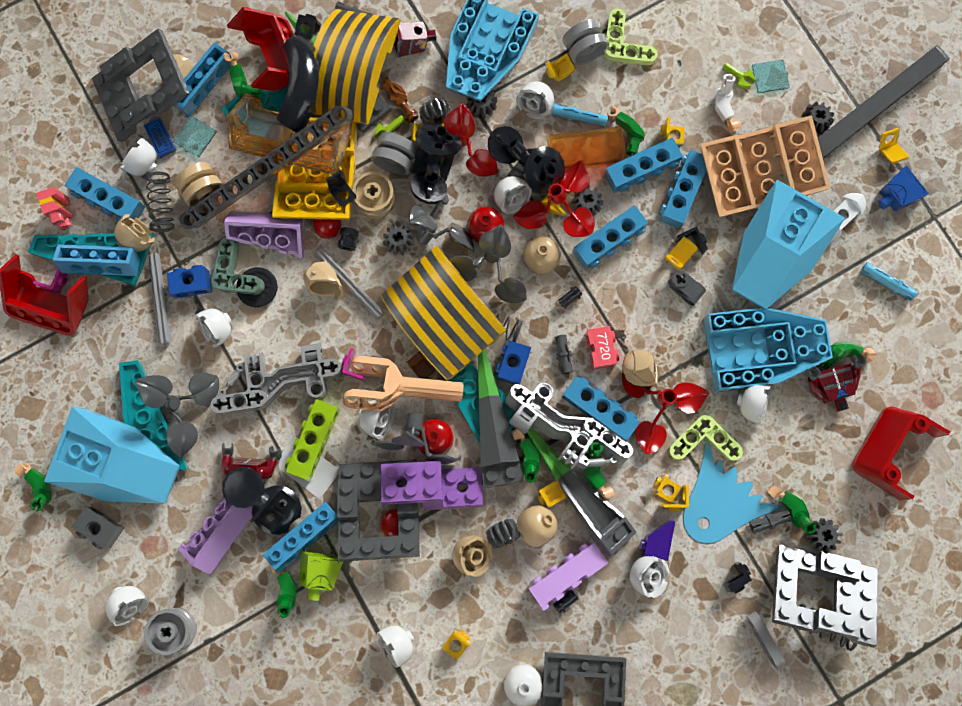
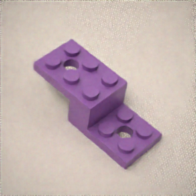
[381,461,483,510]

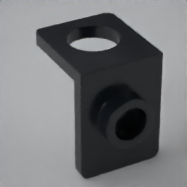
[294,14,322,39]
[326,170,357,207]
[674,227,708,255]

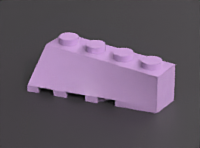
[224,211,305,259]
[178,498,252,574]
[528,542,608,611]

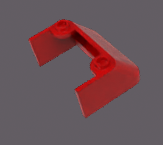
[227,7,294,91]
[0,254,89,336]
[852,406,951,500]

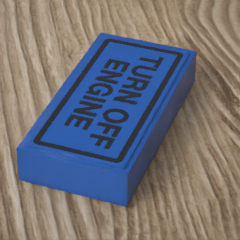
[143,117,177,158]

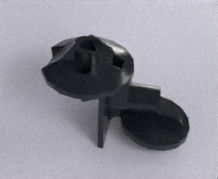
[410,124,462,204]
[487,126,565,194]
[222,467,302,535]

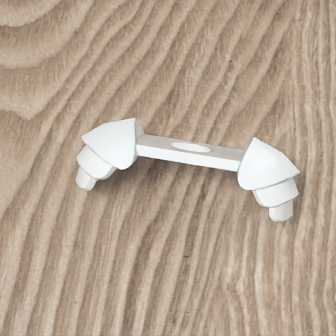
[832,193,866,240]

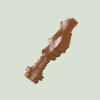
[381,77,418,123]

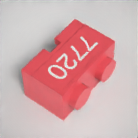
[585,326,619,370]

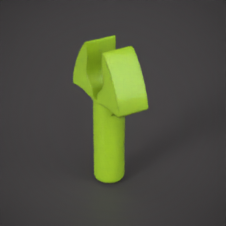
[722,63,756,89]
[374,115,405,138]

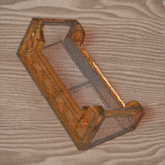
[227,94,352,175]

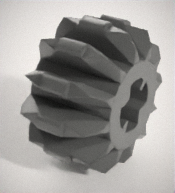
[466,91,497,119]
[419,98,450,126]
[802,101,834,134]
[571,186,604,217]
[383,224,415,256]
[806,518,843,553]
[486,519,520,549]

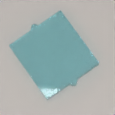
[752,59,790,94]
[173,116,217,158]

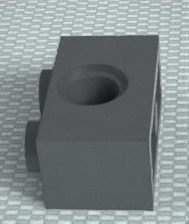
[72,507,124,550]

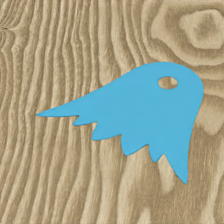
[684,442,783,543]

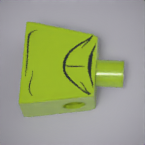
[299,551,343,601]

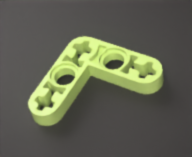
[604,9,658,66]
[668,415,743,461]

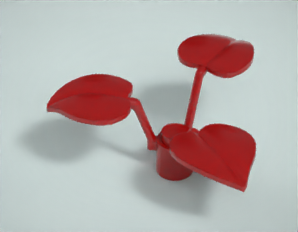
[444,103,499,177]
[513,160,595,237]
[622,371,709,454]

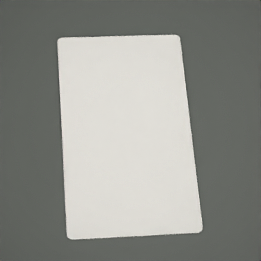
[279,437,339,499]

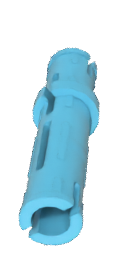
[552,104,608,127]
[860,262,918,301]

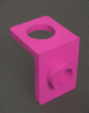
[33,269,68,293]
[342,348,365,382]

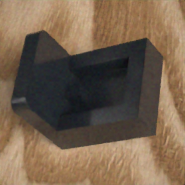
[723,562,752,594]

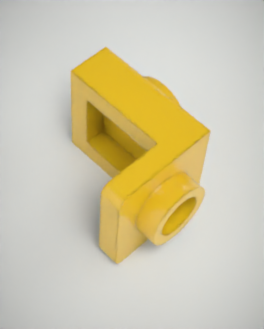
[545,53,577,82]
[537,480,566,508]

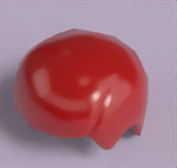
[313,219,341,239]
[380,509,399,537]

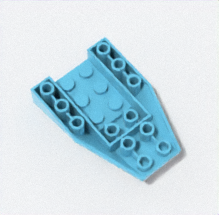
[446,0,539,102]
[732,180,845,310]
[703,308,833,393]
[44,407,180,503]

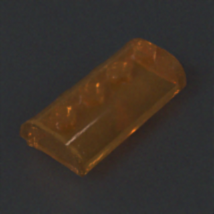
[546,126,626,170]

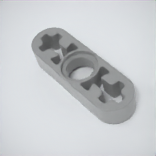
[746,612,786,669]

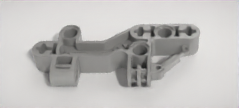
[210,343,343,415]
[506,383,633,469]

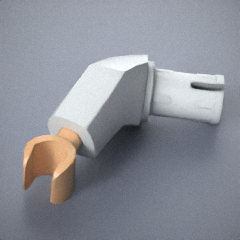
[715,74,741,132]

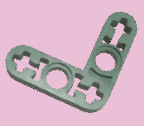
[211,237,265,295]

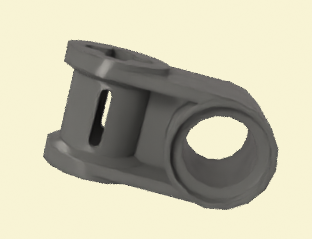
[668,271,706,306]

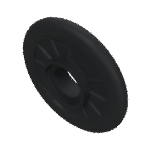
[236,267,278,308]

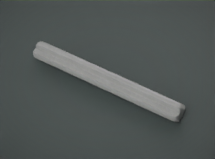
[315,248,384,320]
[148,253,171,345]

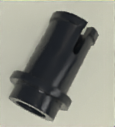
[558,286,583,309]
[553,590,579,614]

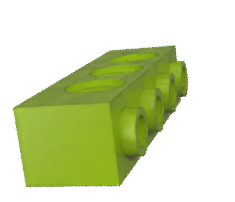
[285,399,340,481]

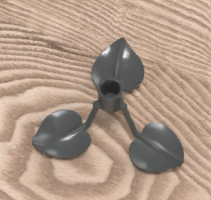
[409,194,475,252]
[449,224,527,303]
[135,373,219,457]
[371,413,461,464]

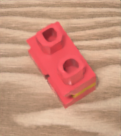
[36,187,74,230]

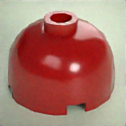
[467,206,504,243]
[415,419,454,455]

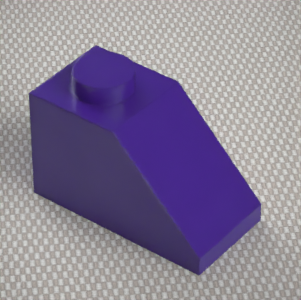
[639,521,675,561]

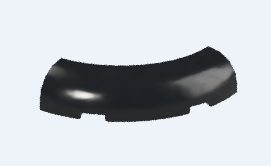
[277,35,319,133]

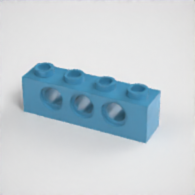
[174,42,232,117]
[604,137,683,193]
[659,150,706,229]
[64,167,145,221]
[572,205,648,270]
[53,244,140,276]
[562,376,640,441]
[263,501,338,573]

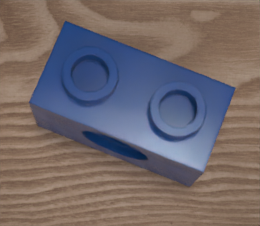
[167,265,212,299]
[495,340,531,385]

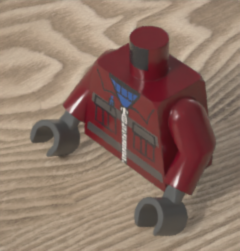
[804,354,866,412]
[220,443,282,481]

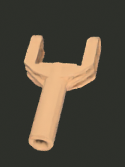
[343,356,464,412]

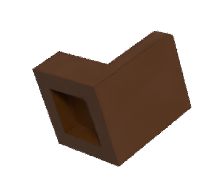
[407,351,437,379]

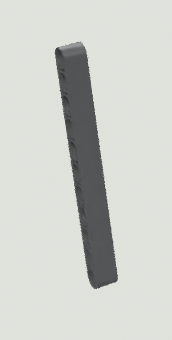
[818,45,950,159]
[179,106,353,229]

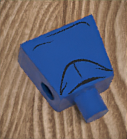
[877,166,929,211]

